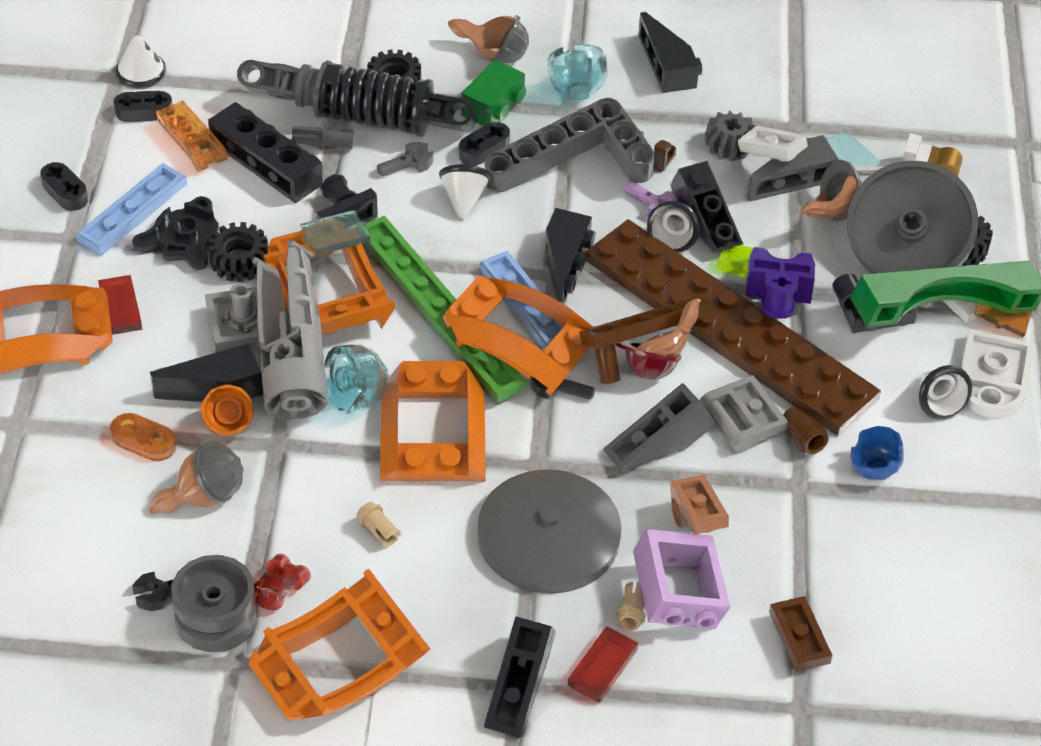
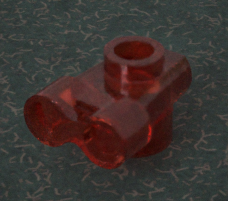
[254,554,311,610]

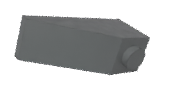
[747,135,839,202]
[603,383,717,473]

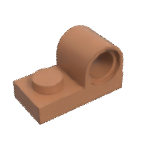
[670,475,729,534]

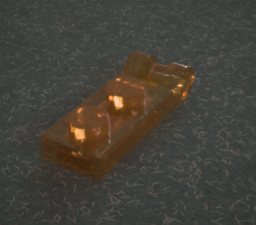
[156,101,228,172]

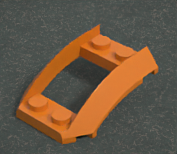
[264,222,395,335]
[442,275,593,396]
[0,284,113,375]
[380,361,486,481]
[248,568,431,721]

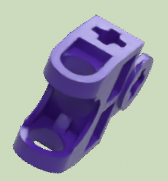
[745,247,815,319]

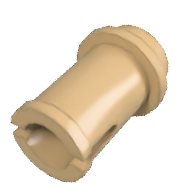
[357,502,401,547]
[616,581,646,630]

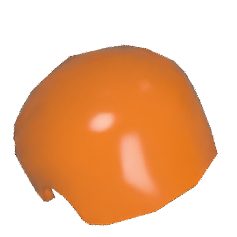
[200,384,254,438]

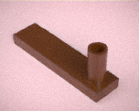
[579,297,715,384]

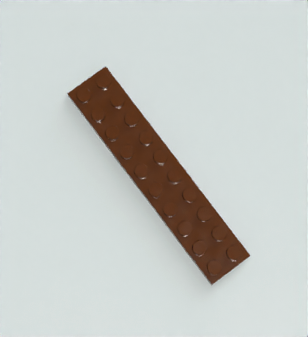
[585,219,881,436]

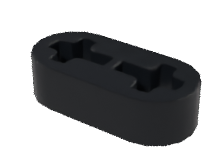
[113,91,173,122]
[459,122,510,166]
[40,162,88,211]

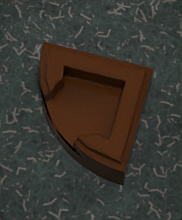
[654,140,676,172]

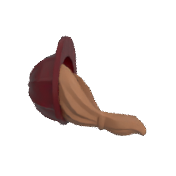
[615,298,701,380]

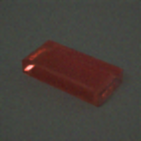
[98,274,143,335]
[567,626,639,703]

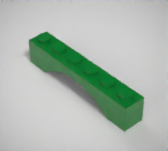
[850,260,1041,327]

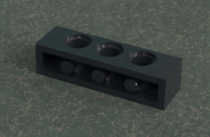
[208,102,323,204]

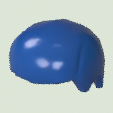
[850,426,904,480]

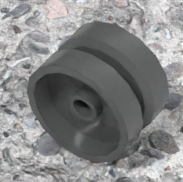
[171,555,257,652]

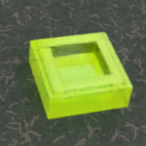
[717,242,753,278]

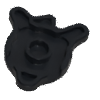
[132,196,219,270]

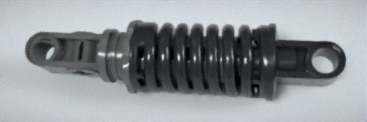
[237,60,477,137]

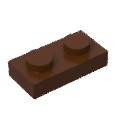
[769,596,833,672]

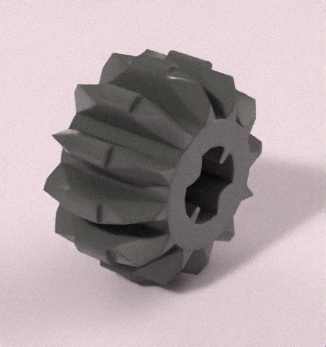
[704,110,756,161]

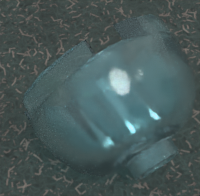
[547,44,608,100]
[324,344,388,414]

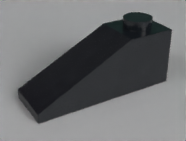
[638,12,702,93]
[150,343,263,402]
[484,616,556,738]

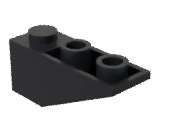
[670,161,743,254]
[544,208,596,303]

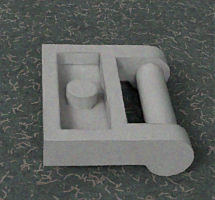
[700,375,788,453]

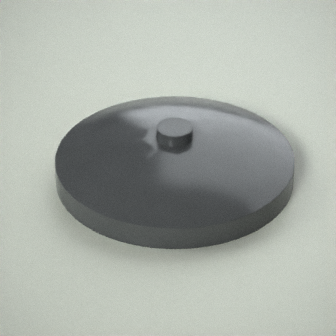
[847,161,978,274]
[478,470,621,593]

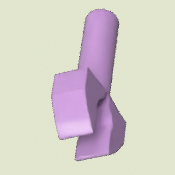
[624,181,677,216]

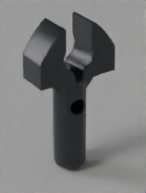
[531,377,595,400]
[132,572,174,612]

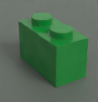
[461,60,526,126]

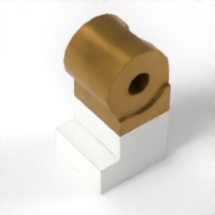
[902,133,963,176]

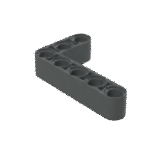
[484,98,654,192]

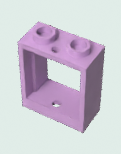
[633,529,730,629]

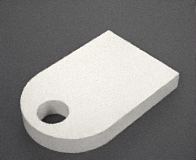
[961,329,1035,419]

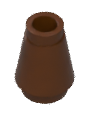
[783,407,829,455]

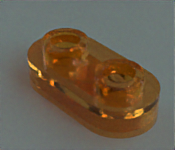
[110,413,176,461]

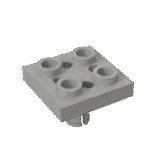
[205,283,259,352]

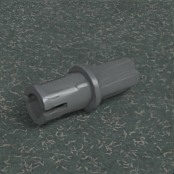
[291,125,354,149]

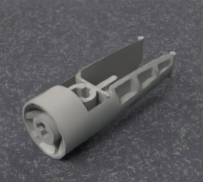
[252,240,328,420]

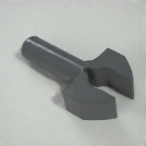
[376,142,433,176]

